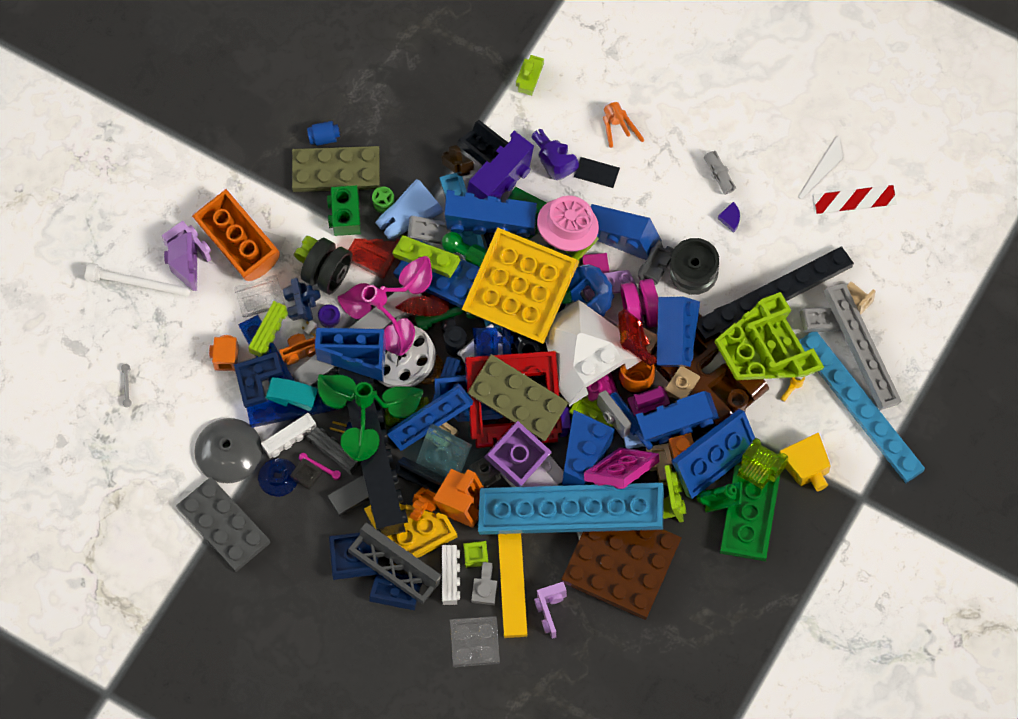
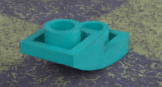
[265,377,318,411]

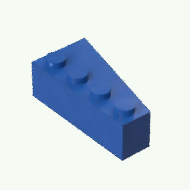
[444,190,537,238]

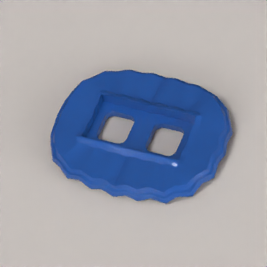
[557,264,614,317]

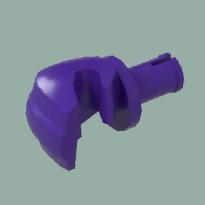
[531,129,579,180]

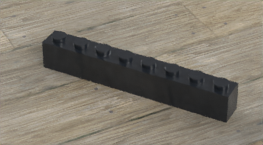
[339,368,408,536]

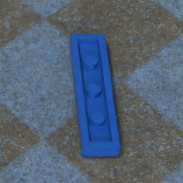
[387,384,473,451]

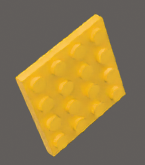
[462,227,579,344]

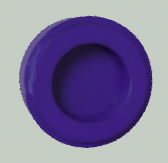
[318,304,341,328]

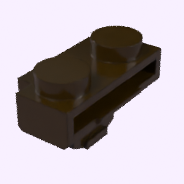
[441,145,475,176]

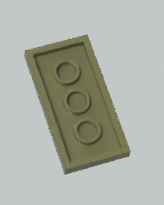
[292,146,380,192]
[467,354,569,441]

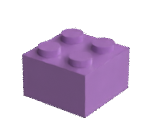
[484,421,551,487]

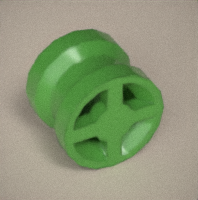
[372,187,395,214]

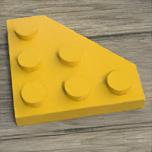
[364,504,457,565]

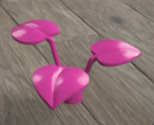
[337,256,432,356]

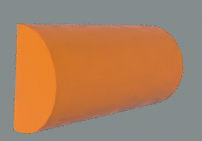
[192,189,280,281]

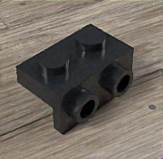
[457,120,509,165]

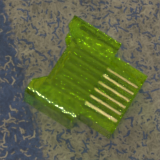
[738,438,788,489]

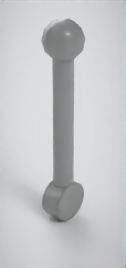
[121,364,132,408]

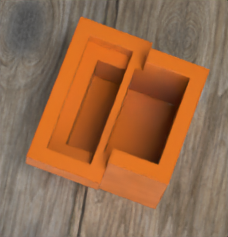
[433,469,484,528]

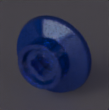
[258,458,299,497]

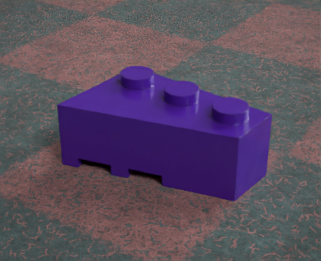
[467,130,534,199]

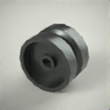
[300,237,353,295]
[670,238,719,295]

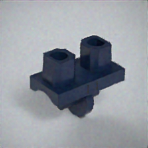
[282,278,321,322]

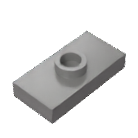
[407,216,451,244]
[799,308,842,332]
[597,390,631,438]

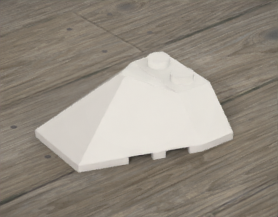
[545,300,646,406]

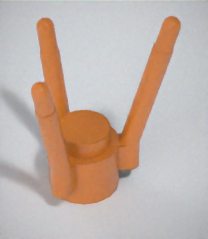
[603,102,644,148]

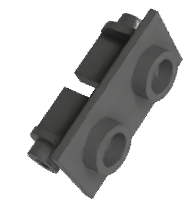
[638,240,674,285]

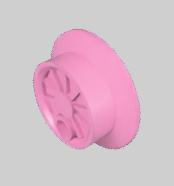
[537,196,599,251]

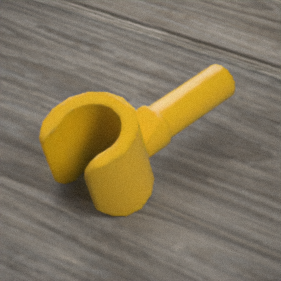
[780,377,805,402]

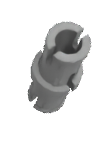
[704,151,736,195]

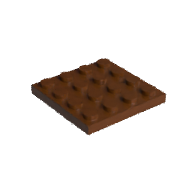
[561,529,682,620]

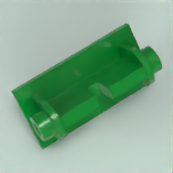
[697,482,742,512]

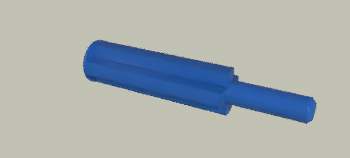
[610,392,653,450]

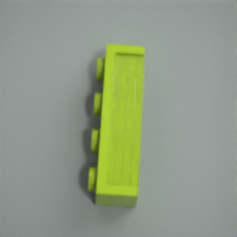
[248,301,288,357]

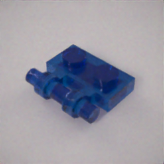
[473,327,513,357]

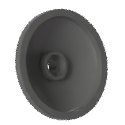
[194,418,263,483]

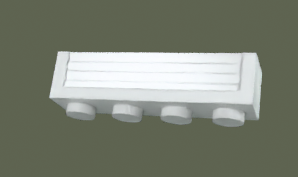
[261,413,317,458]
[442,545,460,605]

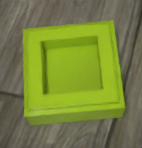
[463,541,488,568]

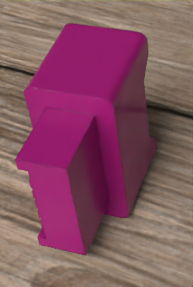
[628,386,670,418]

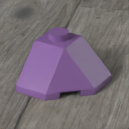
[164,232,197,291]

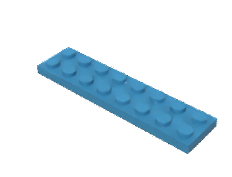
[478,483,664,535]

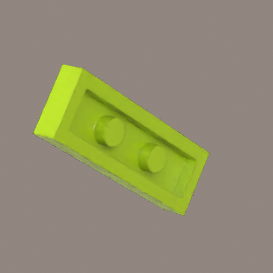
[392,235,461,278]

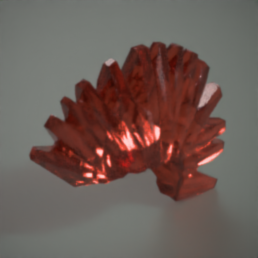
[395,295,449,316]

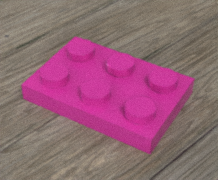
[584,448,660,489]

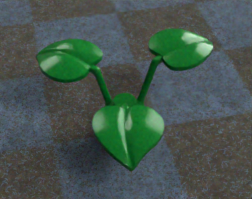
[318,374,423,461]

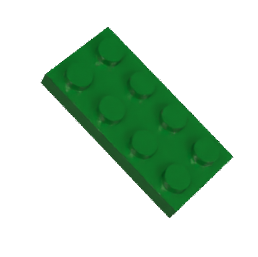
[720,465,780,561]

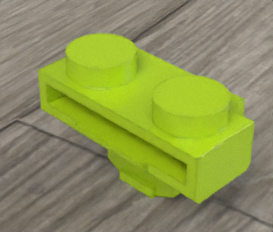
[516,55,544,96]

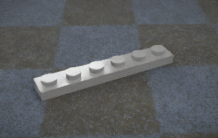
[823,283,902,411]

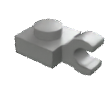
[471,562,498,605]

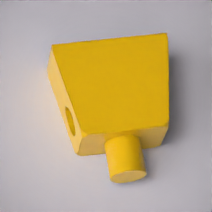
[778,433,831,492]

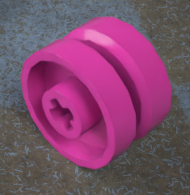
[620,278,658,331]

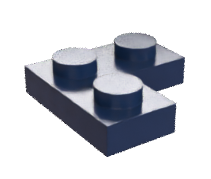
[234,352,284,408]

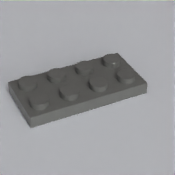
[176,477,271,572]

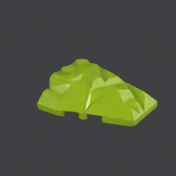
[715,292,824,380]

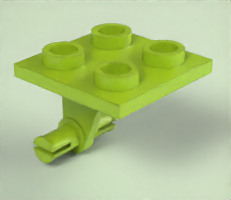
[663,465,686,523]

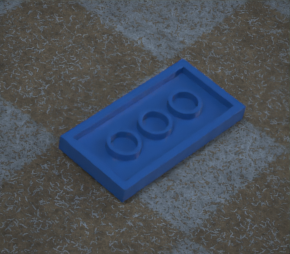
[393,240,480,308]
[671,409,759,499]

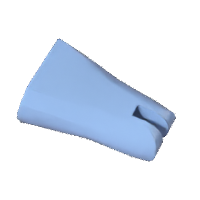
[375,179,443,240]

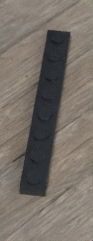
[696,246,854,343]

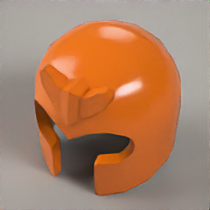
[619,356,655,393]

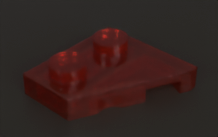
[348,239,400,278]
[618,308,657,366]

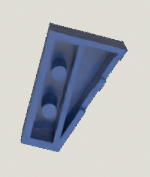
[315,328,386,382]
[562,410,614,486]

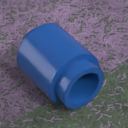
[307,121,340,146]

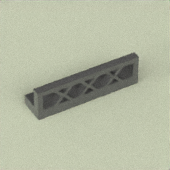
[348,522,441,604]

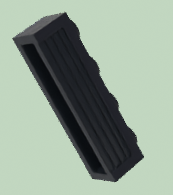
[395,457,446,493]

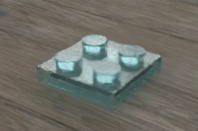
[416,424,472,477]

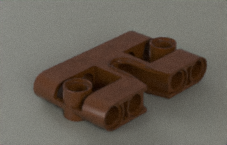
[646,314,769,428]

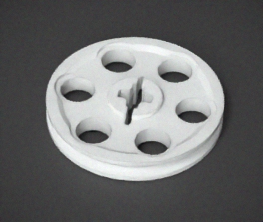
[378,326,436,388]

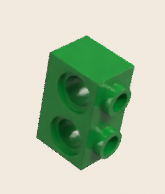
[327,185,361,236]

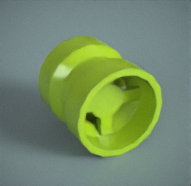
[294,236,318,264]

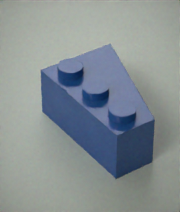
[591,204,662,260]
[657,296,700,367]
[636,391,719,445]

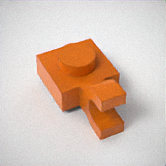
[409,487,437,521]

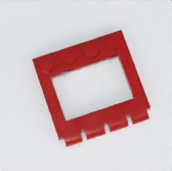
[465,351,562,448]

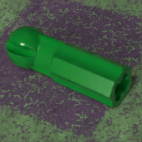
[442,232,487,267]

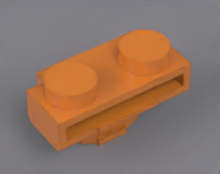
[279,333,316,365]

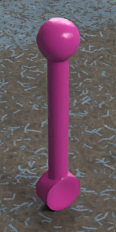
[299,453,341,480]

